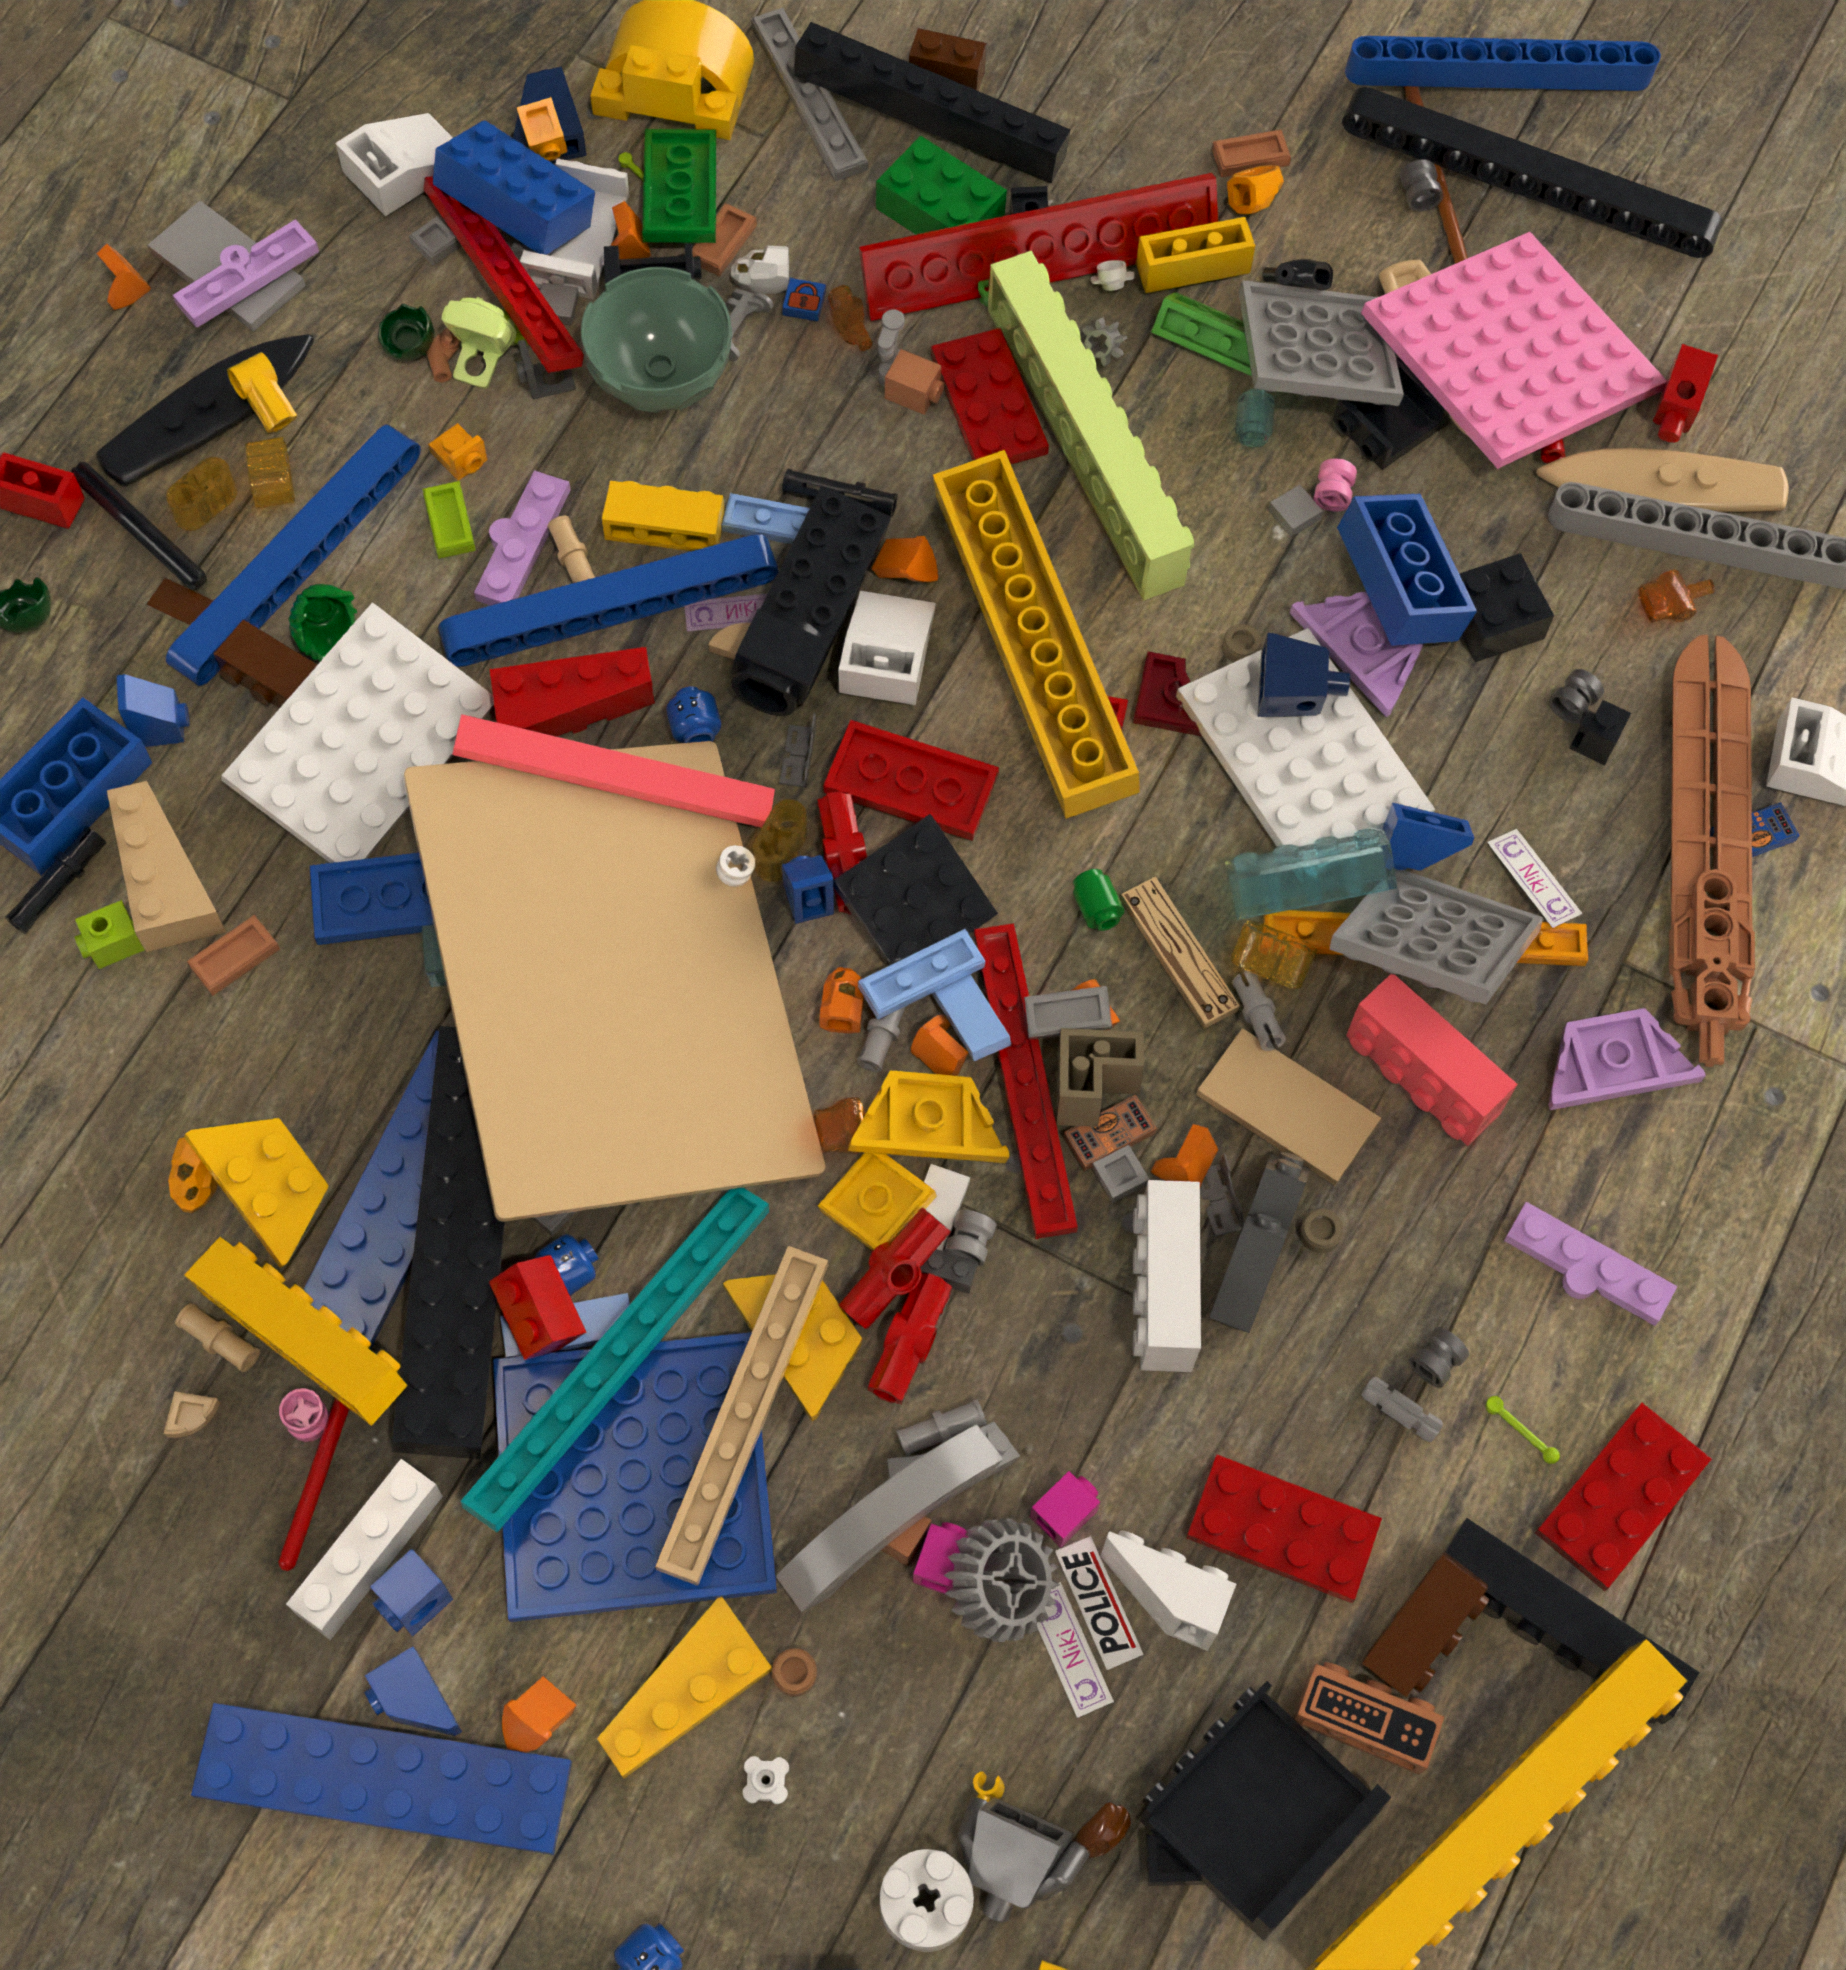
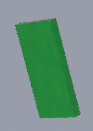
[642,129,717,243]

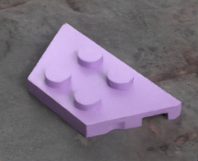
[1290,591,1423,717]
[1548,1008,1706,1110]

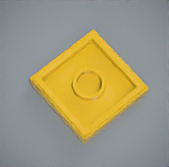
[818,1152,937,1251]

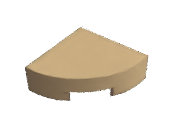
[708,623,751,660]
[163,1392,220,1438]

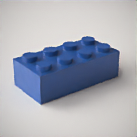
[433,120,595,255]
[1337,494,1477,646]
[0,697,152,876]

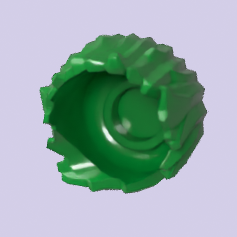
[288,584,357,662]

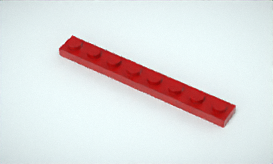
[423,176,584,373]
[974,923,1078,1239]

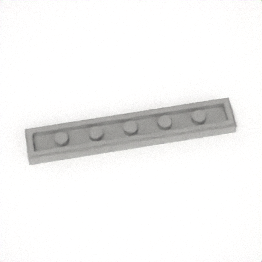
[751,8,868,182]

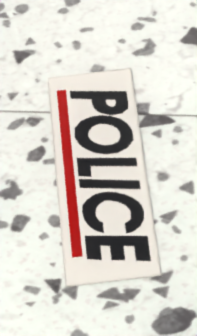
[1055,1536,1144,1670]

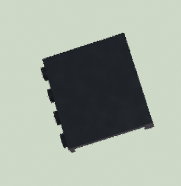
[1140,1681,1391,1941]

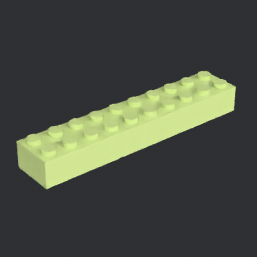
[988,251,1194,601]

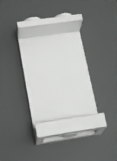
[520,159,630,299]

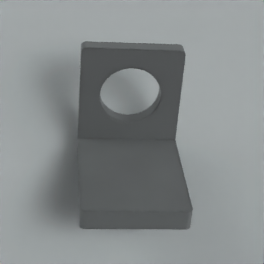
[515,339,576,400]

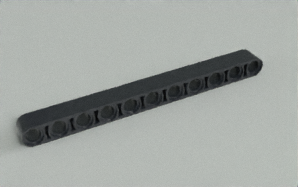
[1342,87,1723,258]

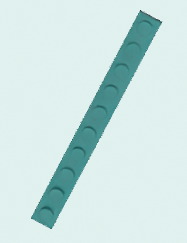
[461,1187,769,1532]

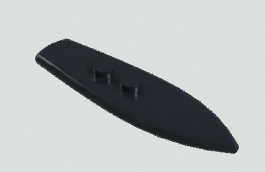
[96,334,314,486]

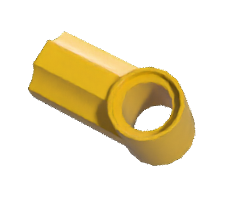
[227,352,297,433]

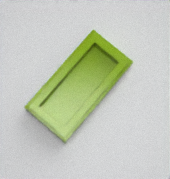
[422,481,476,559]

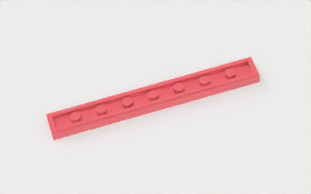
[452,714,775,829]

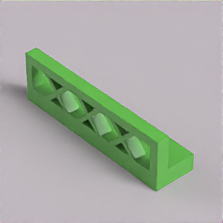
[1151,292,1252,376]

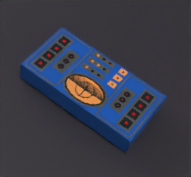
[1710,802,1800,857]

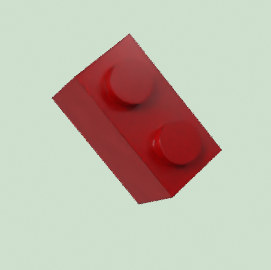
[0,452,85,529]
[489,1255,587,1360]

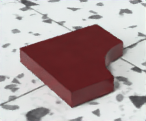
[1133,651,1203,737]

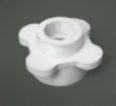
[1091,260,1135,291]
[742,1756,789,1804]

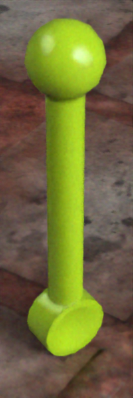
[618,152,644,182]
[1485,1396,1560,1464]

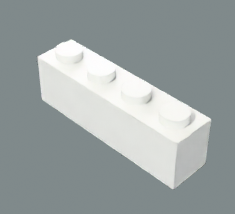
[286,1459,443,1640]

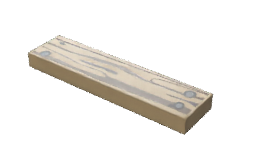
[1120,876,1240,1029]

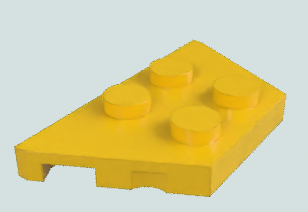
[848,1070,1009,1163]
[184,1118,329,1269]
[723,1274,862,1421]

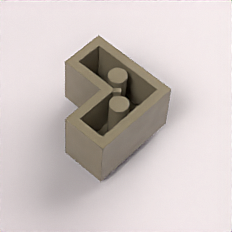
[1056,1028,1144,1127]

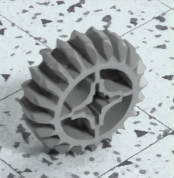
[944,1519,1060,1642]

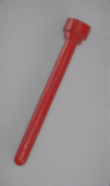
[278,1398,349,1571]

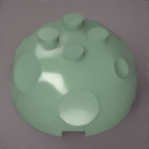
[581,267,732,413]

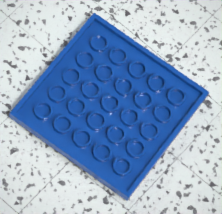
[493,1332,777,1622]

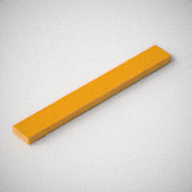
[1263,909,1588,966]

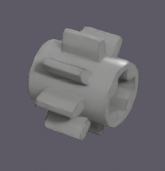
[1082,318,1127,366]

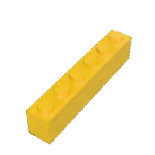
[184,1237,408,1426]

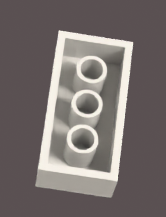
[1133,1180,1201,1372]

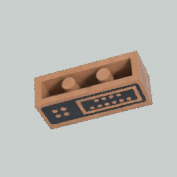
[1293,1662,1444,1775]

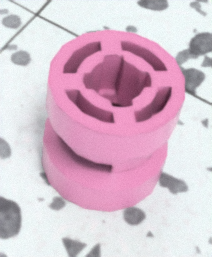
[1313,458,1357,512]
[279,1388,329,1442]

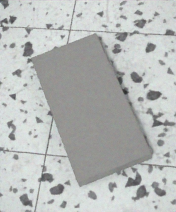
[147,201,305,332]

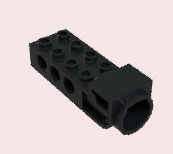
[731,485,891,716]

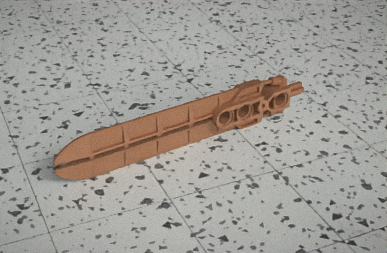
[1668,635,1755,1067]

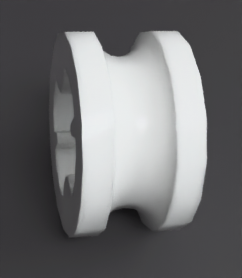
[716,845,755,887]

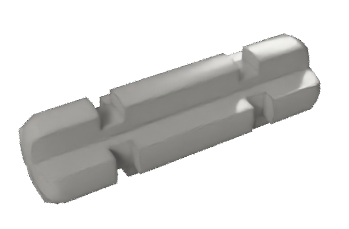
[1362,1377,1443,1442]

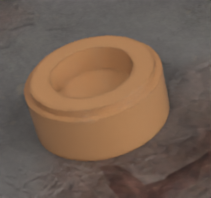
[772,1648,817,1697]

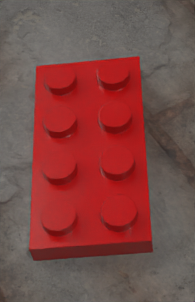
[931,328,1049,464]
[823,720,999,841]
[1535,1402,1712,1592]
[1186,1454,1382,1603]

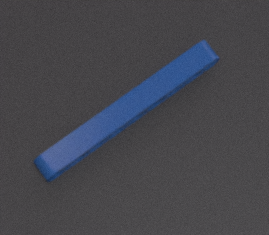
[1345,36,1661,91]
[166,424,421,686]
[438,534,779,667]

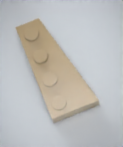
[107,781,226,952]

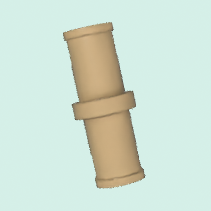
[547,515,595,583]
[175,1303,260,1372]

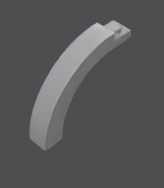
[776,1422,1020,1612]

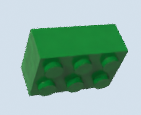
[876,135,1007,235]

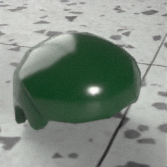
[378,303,435,361]
[0,577,51,633]

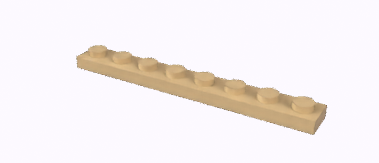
[655,1246,828,1586]

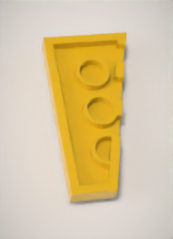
[597,1597,772,1779]

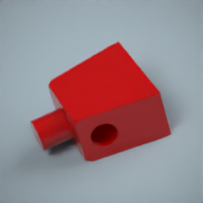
[1653,344,1718,443]

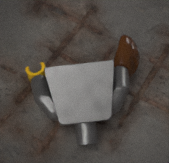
[958,1771,1131,1922]

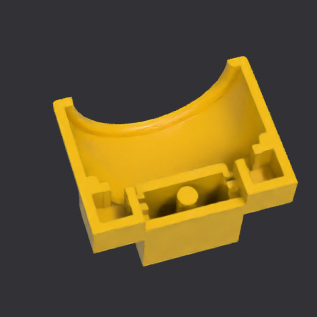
[590,0,755,140]

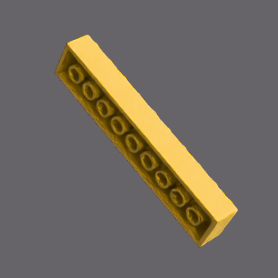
[933,450,1140,819]
[1307,1639,1687,1970]

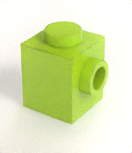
[74,900,145,969]

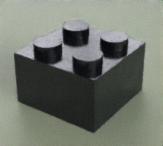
[1459,553,1555,662]

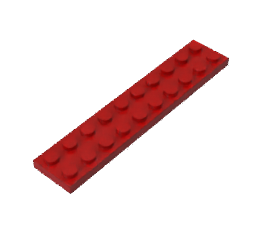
[859,173,1218,321]

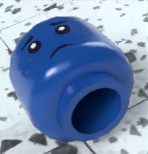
[666,686,721,743]
[535,1234,599,1296]
[614,1923,684,1970]

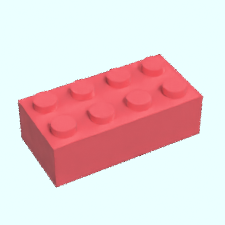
[1346,974,1518,1146]

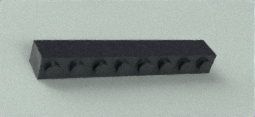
[794,22,1071,183]

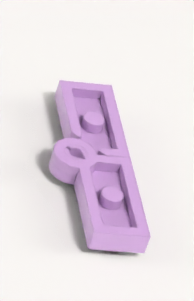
[173,219,319,328]
[474,470,571,606]
[1504,1202,1678,1326]

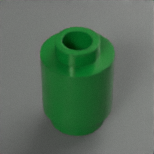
[1073,869,1124,931]

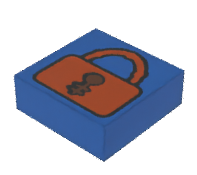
[782,278,826,321]

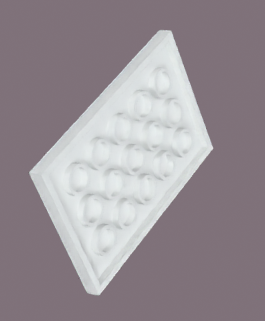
[221,602,494,873]
[1176,628,1435,881]

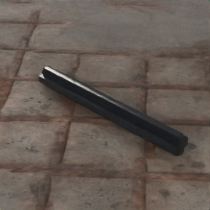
[71,462,207,590]

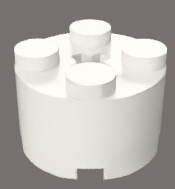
[880,1849,974,1952]

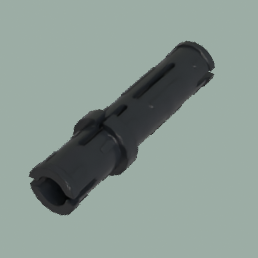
[782,469,898,517]
[5,826,106,934]

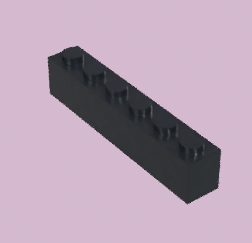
[1444,1518,1700,1724]

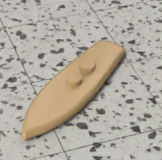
[1536,448,1789,512]

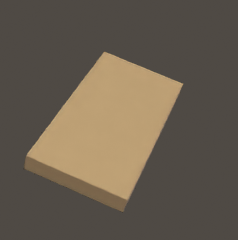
[1196,1028,1381,1186]

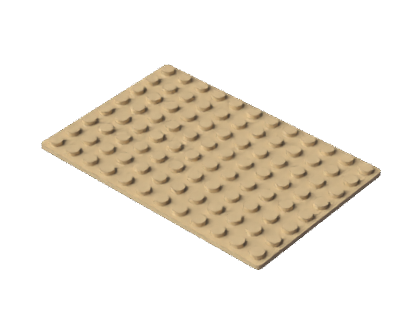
[403,741,826,1222]

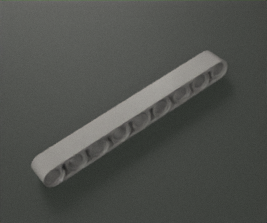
[1548,482,1846,590]

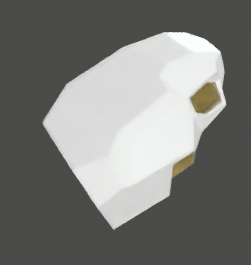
[731,245,789,294]

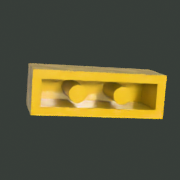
[1136,217,1256,293]
[602,480,725,551]

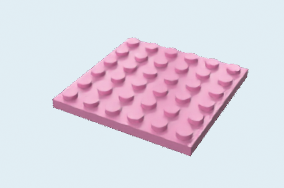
[1361,232,1667,469]

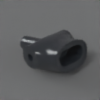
[1262,259,1333,290]

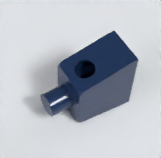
[1257,633,1350,717]

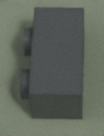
[921,1249,978,1294]

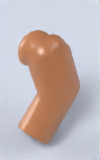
[427,328,461,383]

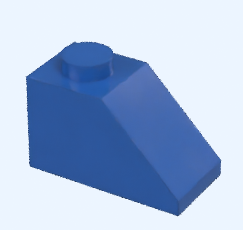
[117,674,190,747]
[1377,802,1474,871]
[782,855,834,924]
[364,1646,462,1737]

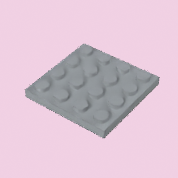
[1238,280,1404,406]
[1330,867,1543,1005]

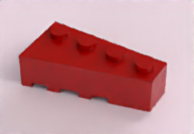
[489,647,655,737]

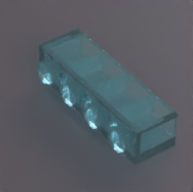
[1225,828,1397,920]

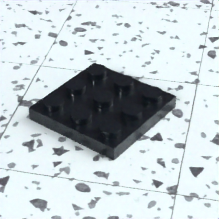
[833,814,998,966]

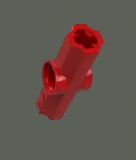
[818,791,867,915]
[839,1207,951,1329]
[868,1273,952,1405]

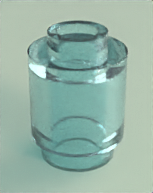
[1235,388,1275,447]

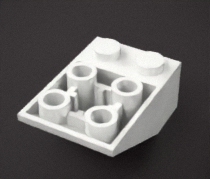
[335,113,453,217]
[839,591,936,705]
[1766,697,1846,806]
[1100,1531,1236,1651]

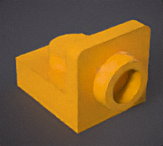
[517,97,568,161]
[428,423,488,481]

